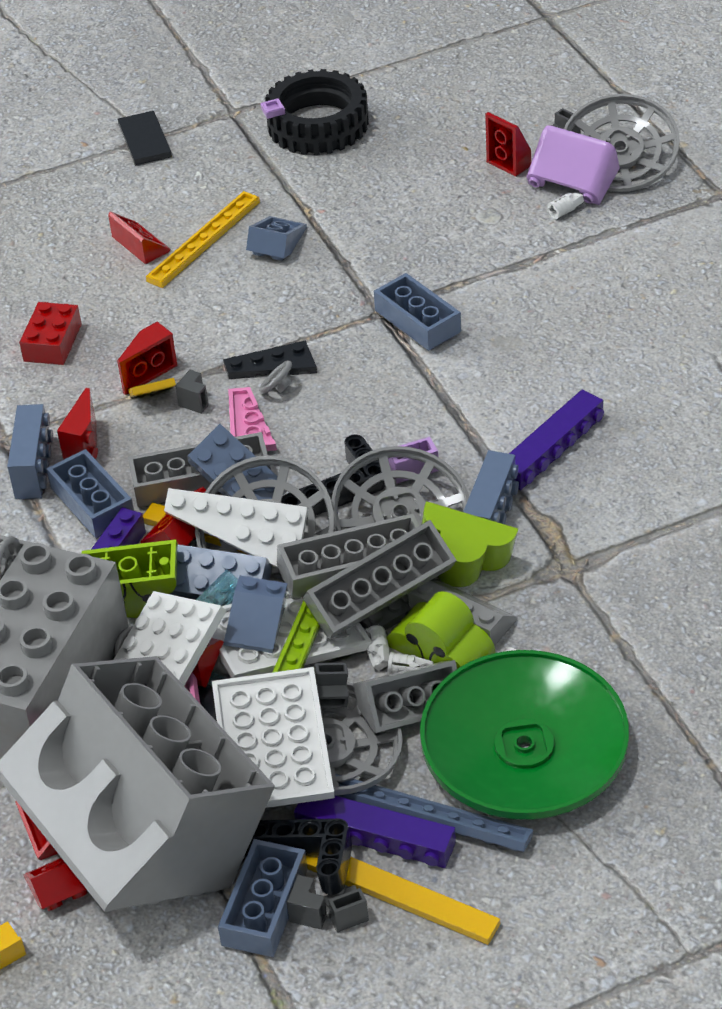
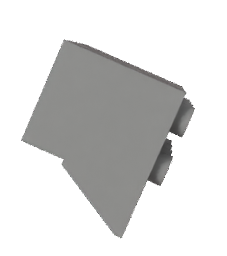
[0,535,129,759]
[0,656,275,912]

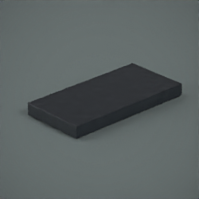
[117,110,172,165]

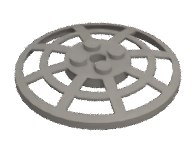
[564,94,680,192]
[331,446,469,531]
[195,456,335,575]
[320,682,403,795]

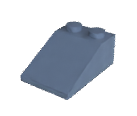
[246,216,307,260]
[224,575,288,653]

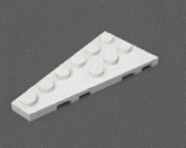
[164,488,308,568]

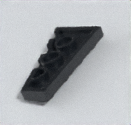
[223,340,317,379]

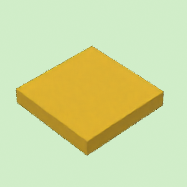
[128,378,176,397]

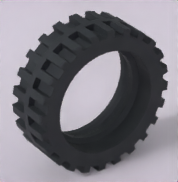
[265,69,369,155]

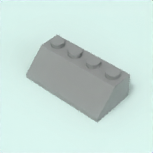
[408,579,517,646]
[353,660,457,733]

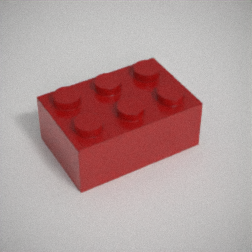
[19,302,82,365]

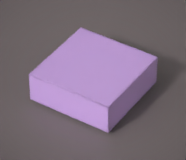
[261,99,285,119]

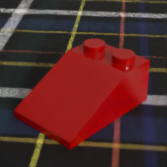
[485,112,531,177]
[117,321,178,395]
[57,388,98,460]

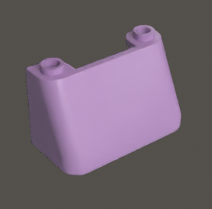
[527,125,620,205]

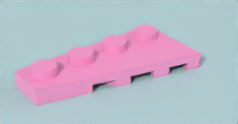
[228,387,277,451]

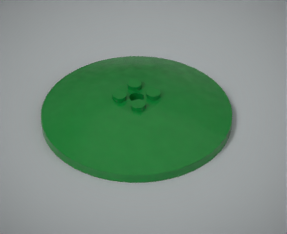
[420,650,629,819]

